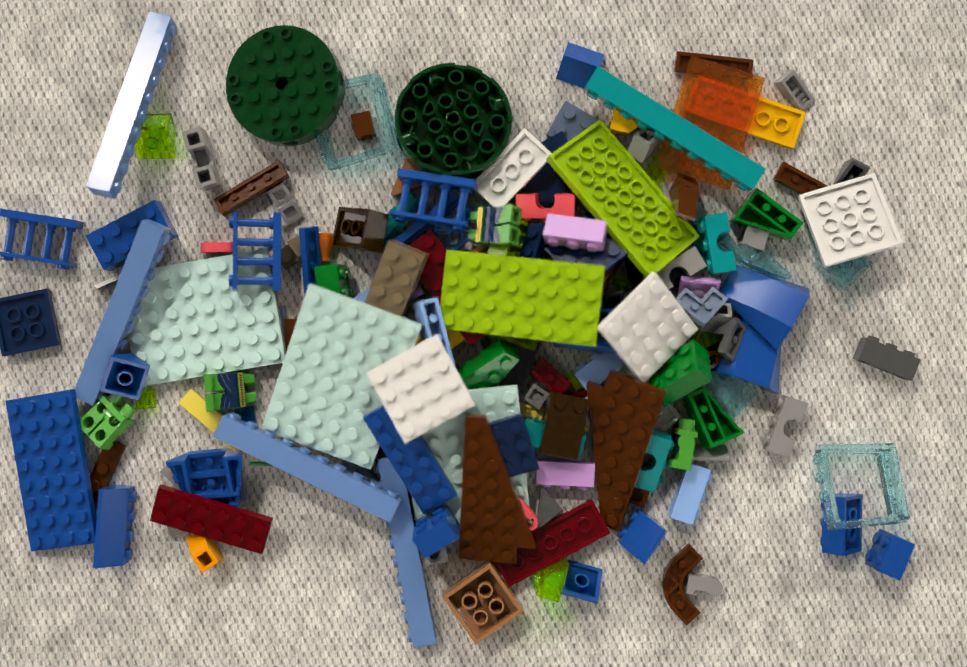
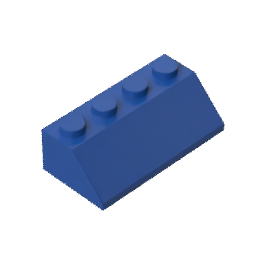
[93,484,137,568]

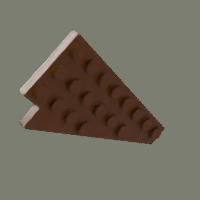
[586,370,667,532]
[459,413,536,564]

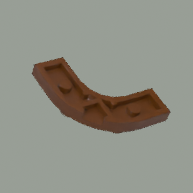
[662,543,703,626]

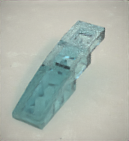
[717,236,792,279]

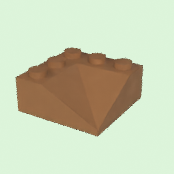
[442,561,523,645]

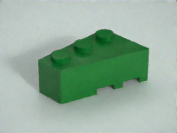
[729,188,803,240]
[457,339,519,389]
[681,387,745,449]

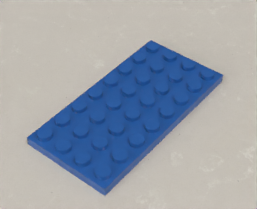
[5,389,97,551]

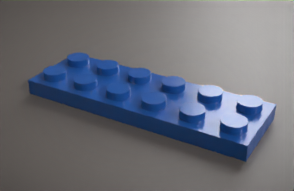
[363,405,457,514]

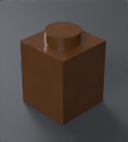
[351,111,376,142]

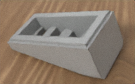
[774,70,815,111]

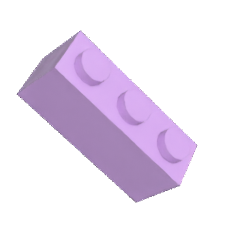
[543,214,607,252]
[535,459,595,490]

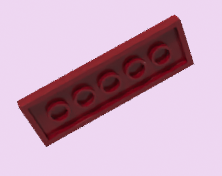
[409,229,485,346]
[150,484,273,554]
[495,498,610,587]

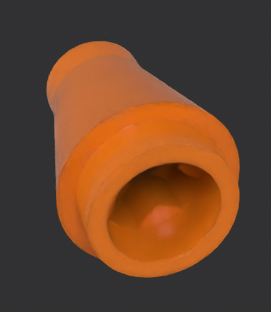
[319,233,334,261]

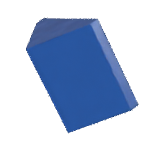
[556,42,604,89]
[100,353,150,400]
[558,559,602,604]

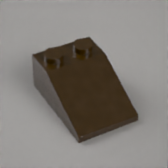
[333,207,389,253]
[539,392,590,461]

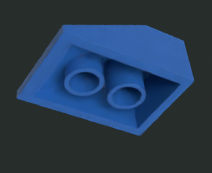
[617,509,667,565]

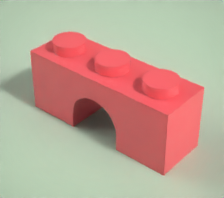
[516,193,577,222]

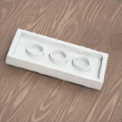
[476,128,552,207]

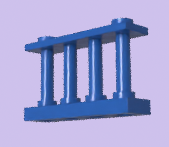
[389,168,477,232]
[0,208,84,270]
[229,211,282,292]

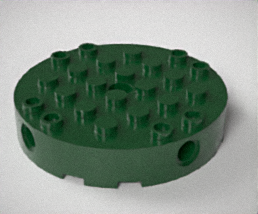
[226,25,345,146]
[394,63,512,179]

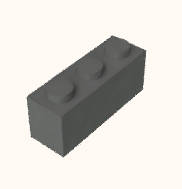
[852,336,921,381]

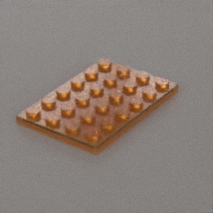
[655,55,765,190]

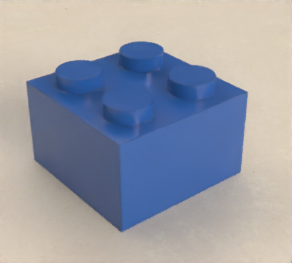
[412,505,459,558]
[865,528,915,580]

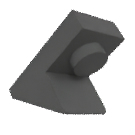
[712,318,747,361]

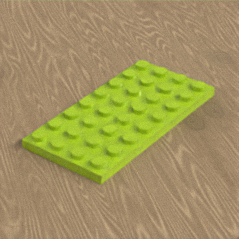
[546,119,700,278]
[440,250,605,347]

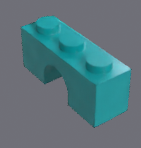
[698,212,737,275]
[635,429,674,493]

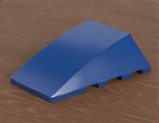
[719,264,810,350]
[711,315,781,395]
[165,448,243,507]

